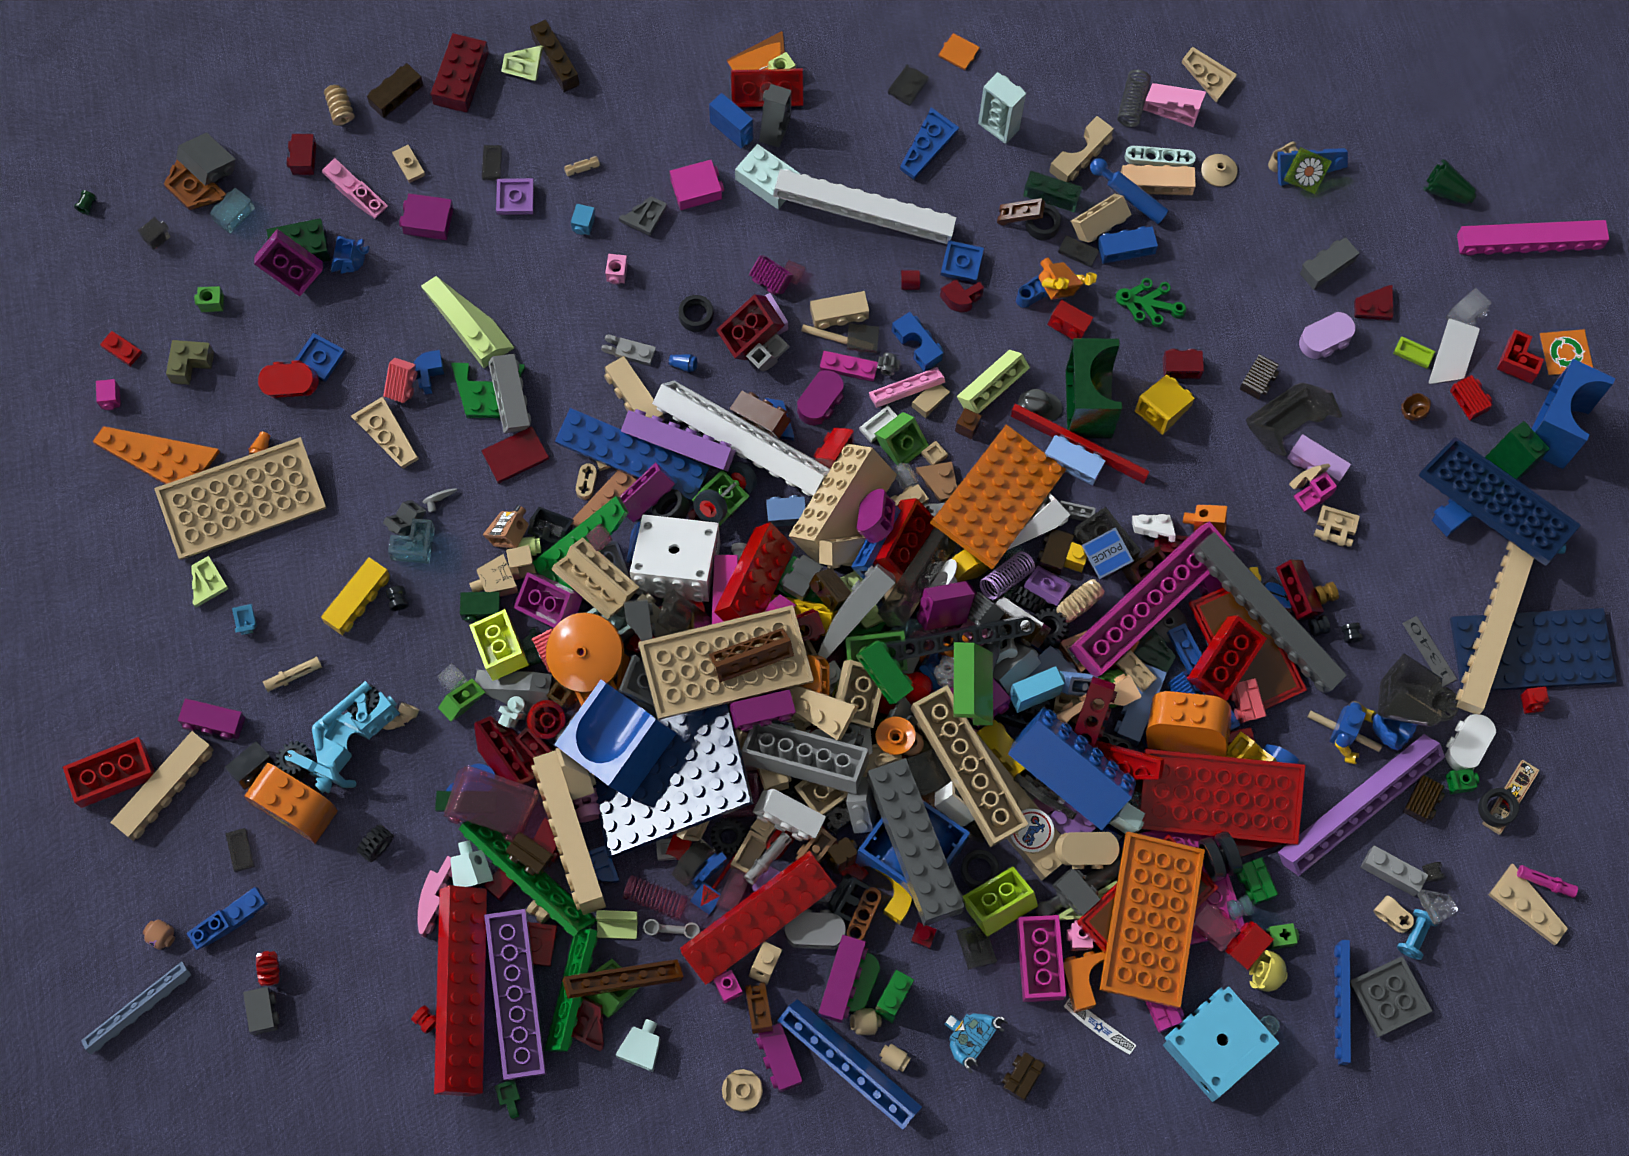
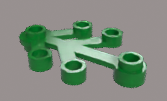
[1115,278,1186,327]

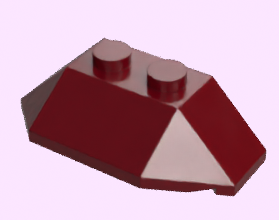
[474,716,535,787]

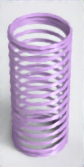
[980,551,1035,600]

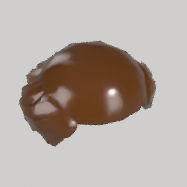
[1401,393,1431,421]

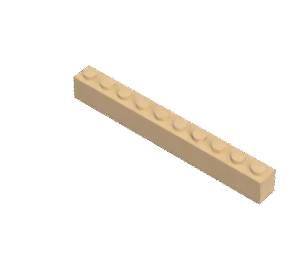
[1456,540,1534,715]

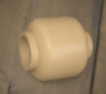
[850,1008,881,1035]

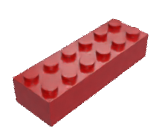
[714,522,795,622]

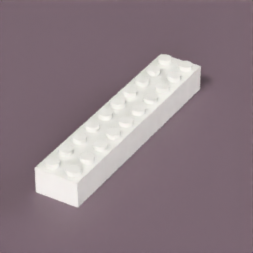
[652,381,830,496]

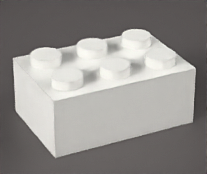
[753,789,826,841]

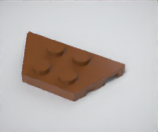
[164,160,228,210]

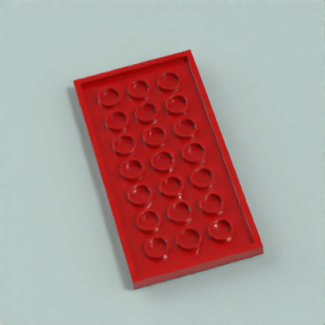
[1140,749,1305,844]

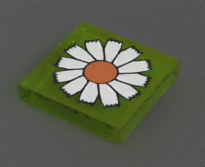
[1284,147,1332,194]

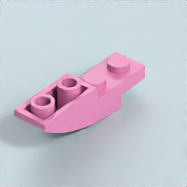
[322,158,388,219]
[418,856,452,938]

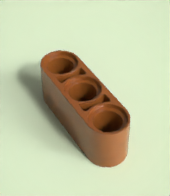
[846,887,881,941]

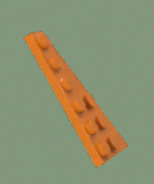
[93,426,220,484]

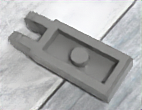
[601,334,656,366]

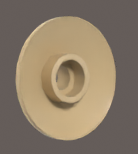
[1201,154,1237,187]

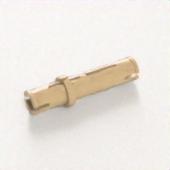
[263,656,322,692]

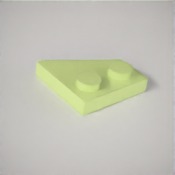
[501,45,543,81]

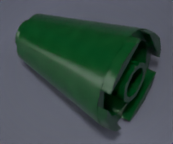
[1423,159,1477,205]

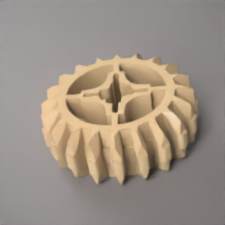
[1056,579,1105,623]

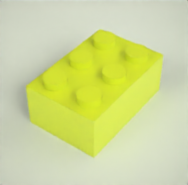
[469,609,529,681]

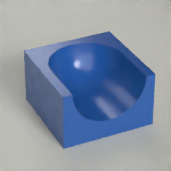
[554,680,677,799]

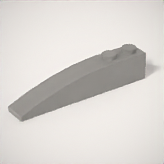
[817,564,895,659]

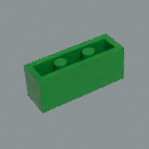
[856,641,914,704]

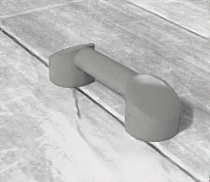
[643,919,700,939]

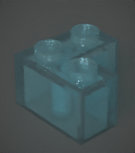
[388,518,435,564]

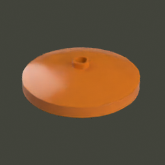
[546,613,624,692]

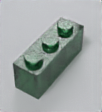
[1023,171,1082,213]

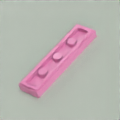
[869,367,945,408]

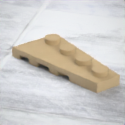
[782,686,859,740]

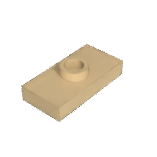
[392,145,425,183]
[1116,650,1157,692]

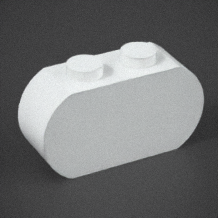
[1445,714,1496,771]

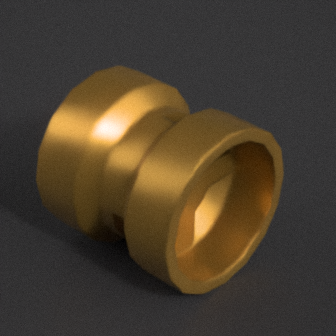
[1314,582,1339,605]

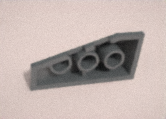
[475,670,554,715]

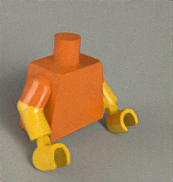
[1039,257,1097,299]

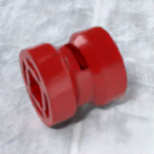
[411,1005,436,1034]

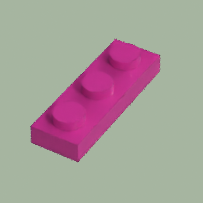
[820,351,878,382]

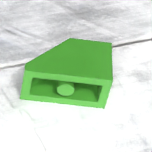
[438,679,485,722]

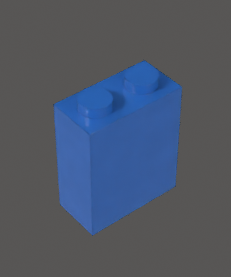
[709,93,753,148]

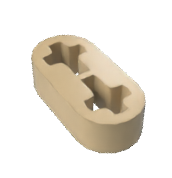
[576,463,597,500]

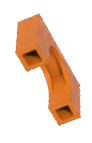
[1063,951,1105,1013]

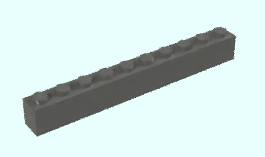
[1192,532,1346,693]

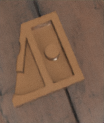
[916,462,957,502]

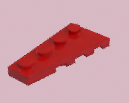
[1095,740,1165,779]

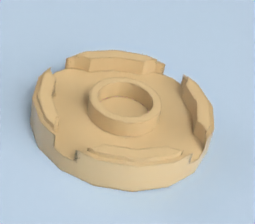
[722,1069,763,1112]

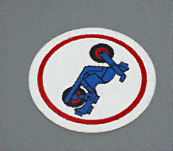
[1011,809,1054,852]

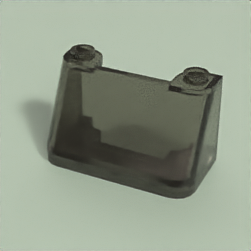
[1377,653,1443,727]

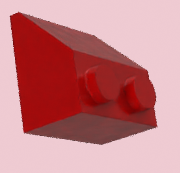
[814,428,854,469]

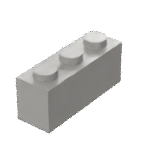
[1360,846,1428,897]

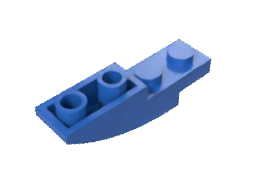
[187,887,268,950]

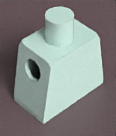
[450,840,493,887]
[616,1019,661,1072]

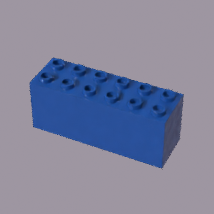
[1008,707,1136,830]

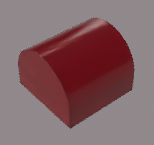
[901,270,920,290]

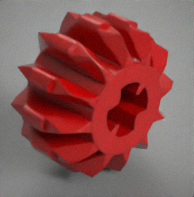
[256,951,280,986]

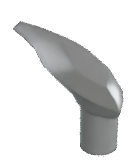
[423,488,457,513]

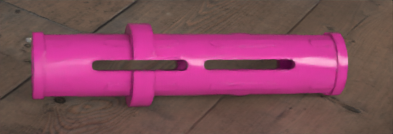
[1517,865,1578,898]

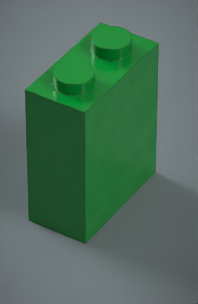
[875,970,914,1023]

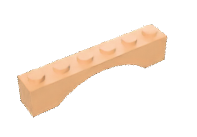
[1026,674,1142,726]

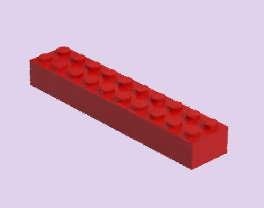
[434,885,487,1096]

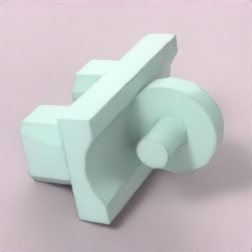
[498,696,527,728]

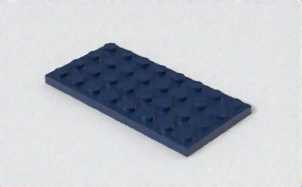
[1418,437,1581,566]
[1450,608,1617,691]

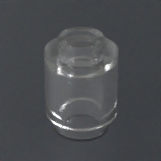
[894,463,919,489]

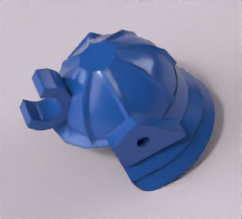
[331,236,370,274]

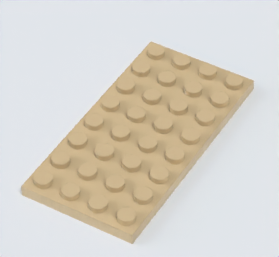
[154,437,326,560]
[638,605,814,720]

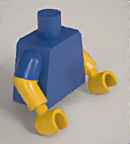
[1329,701,1376,764]

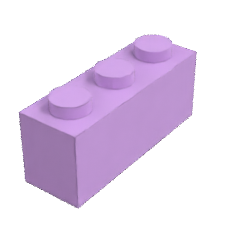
[1287,434,1351,486]

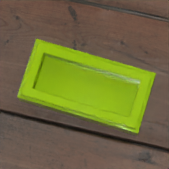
[1393,336,1436,369]

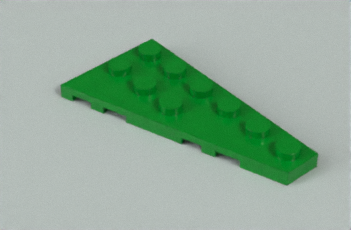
[532,496,629,591]

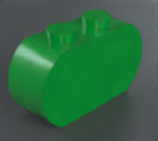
[847,953,880,1014]

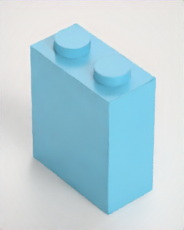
[1009,666,1065,713]

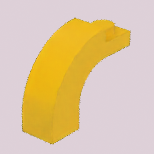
[873,868,912,925]

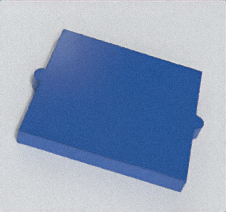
[627,522,641,563]

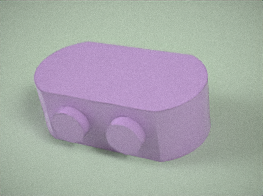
[1299,312,1355,359]

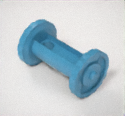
[1397,909,1439,960]

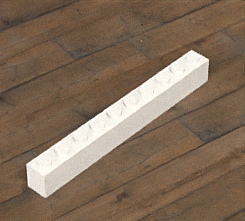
[773,169,956,244]

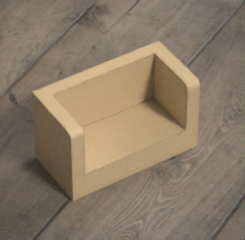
[506,545,536,580]
[731,830,768,876]

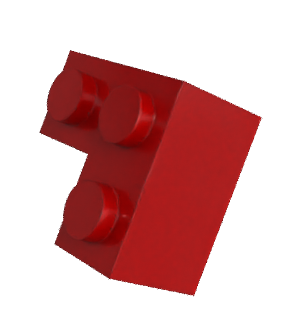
[1497,329,1544,384]

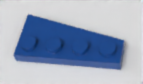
[900,107,959,180]
[1277,148,1348,186]

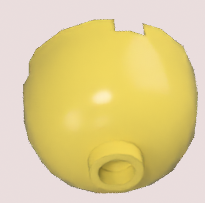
[1249,950,1287,992]

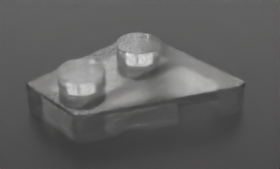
[1417,889,1459,925]

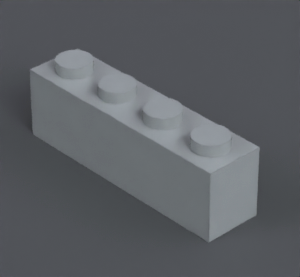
[488,354,531,433]

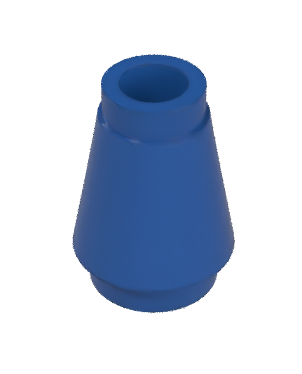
[669,354,698,373]

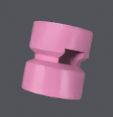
[572,788,601,823]

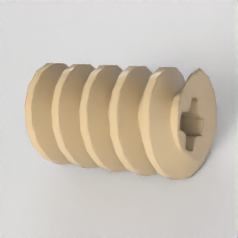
[324,85,355,126]

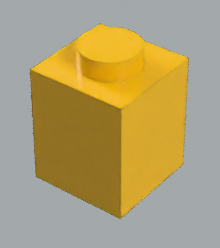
[1063,542,1087,573]

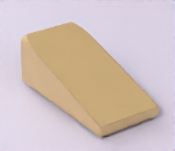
[912,384,950,418]

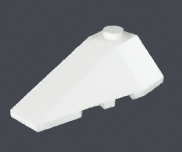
[1007,493,1070,550]

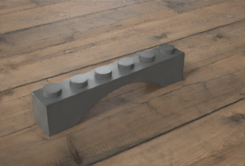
[624,599,657,718]

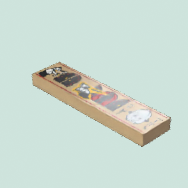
[1482,760,1539,835]

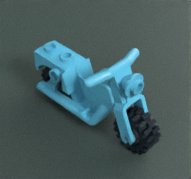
[275,681,400,794]

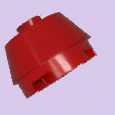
[527,700,565,739]

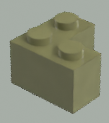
[166,340,214,385]

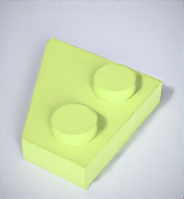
[192,556,228,608]

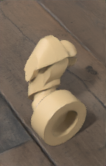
[383,703,419,730]

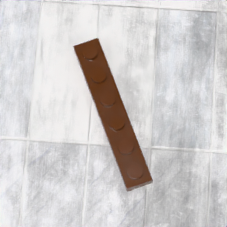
[562,959,684,999]

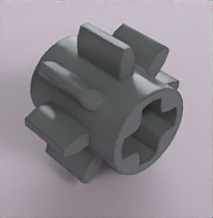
[877,353,900,376]

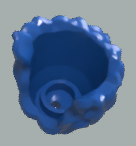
[1372,707,1420,750]

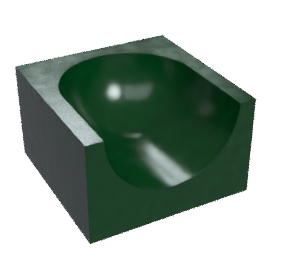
[1065,338,1122,438]

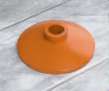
[876,717,916,755]

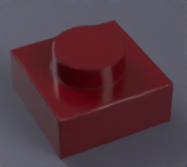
[911,922,937,949]

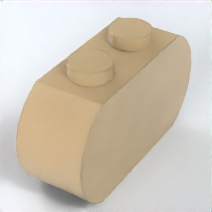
[1055,832,1119,869]

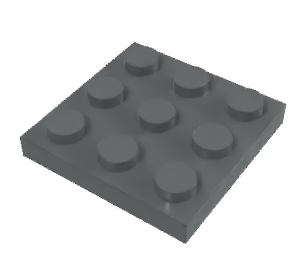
[1350,956,1432,1038]

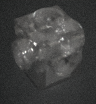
[934,655,954,688]

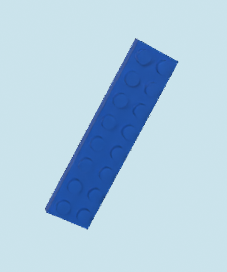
[555,408,709,502]

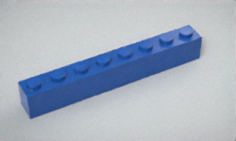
[777,999,922,1129]

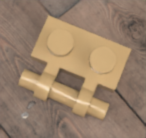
[1314,505,1360,547]

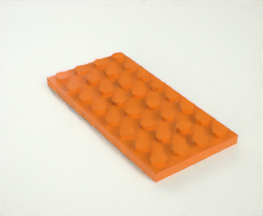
[930,424,1066,569]
[1100,832,1205,1008]

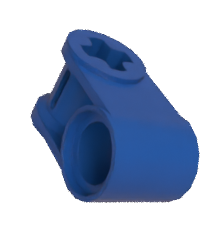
[1016,275,1048,308]

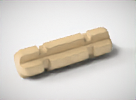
[564,156,600,176]

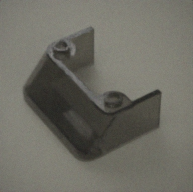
[1246,383,1342,456]

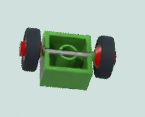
[692,462,757,526]

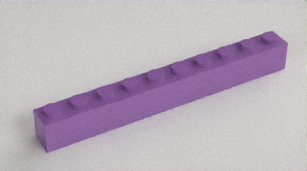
[1278,734,1445,876]

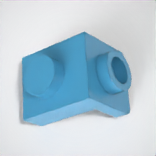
[232,604,257,635]

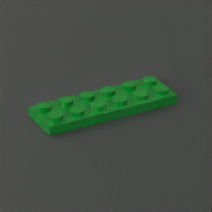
[545,929,598,1052]

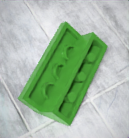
[953,642,993,726]

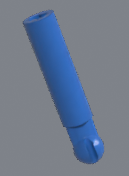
[1090,158,1168,224]

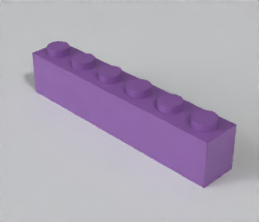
[621,409,736,471]

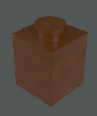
[955,408,982,440]

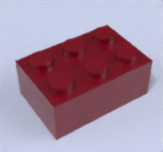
[716,294,785,360]

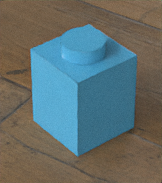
[571,204,595,235]

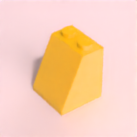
[1135,375,1195,435]

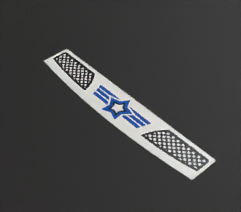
[1064,998,1136,1055]

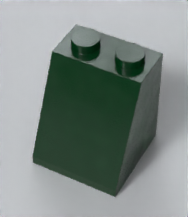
[1485,421,1550,480]

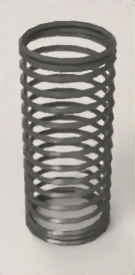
[1117,70,1151,127]

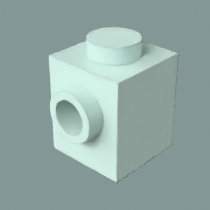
[1109,802,1145,834]

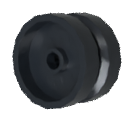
[1198,831,1243,882]

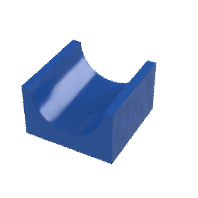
[1532,359,1616,469]
[855,800,970,905]

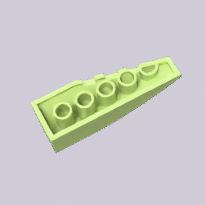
[421,276,514,369]

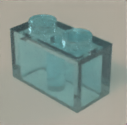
[210,188,255,234]

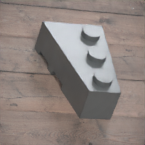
[759,84,791,148]

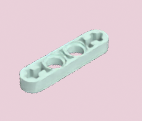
[1124,146,1196,167]

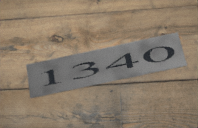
[1402,616,1457,687]

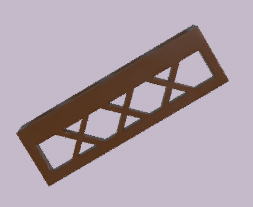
[708,628,794,683]

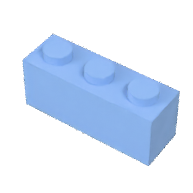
[1045,435,1105,486]

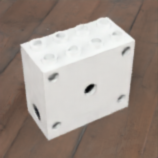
[630,515,720,602]

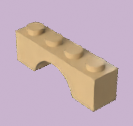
[1049,116,1114,185]

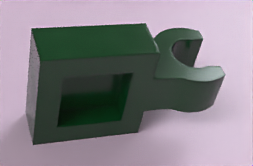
[495,1079,521,1119]

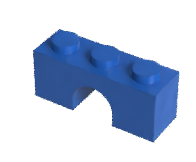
[891,312,943,372]

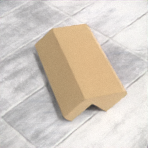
[552,538,639,619]

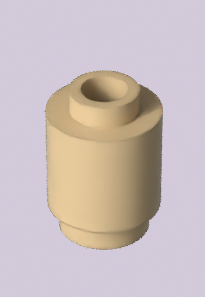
[879,1044,911,1072]

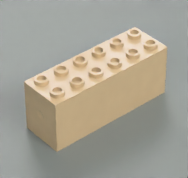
[789,444,897,567]

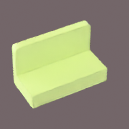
[596,910,638,939]

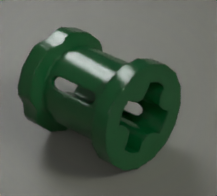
[74,190,97,215]

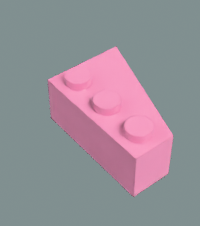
[1143,83,1206,127]

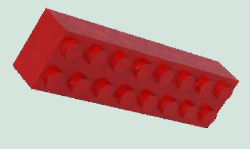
[680,850,836,985]

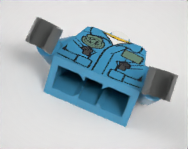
[944,1013,1008,1073]

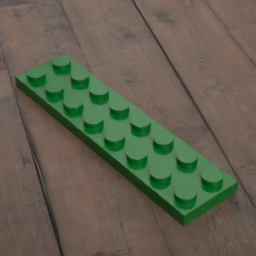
[458,814,597,937]

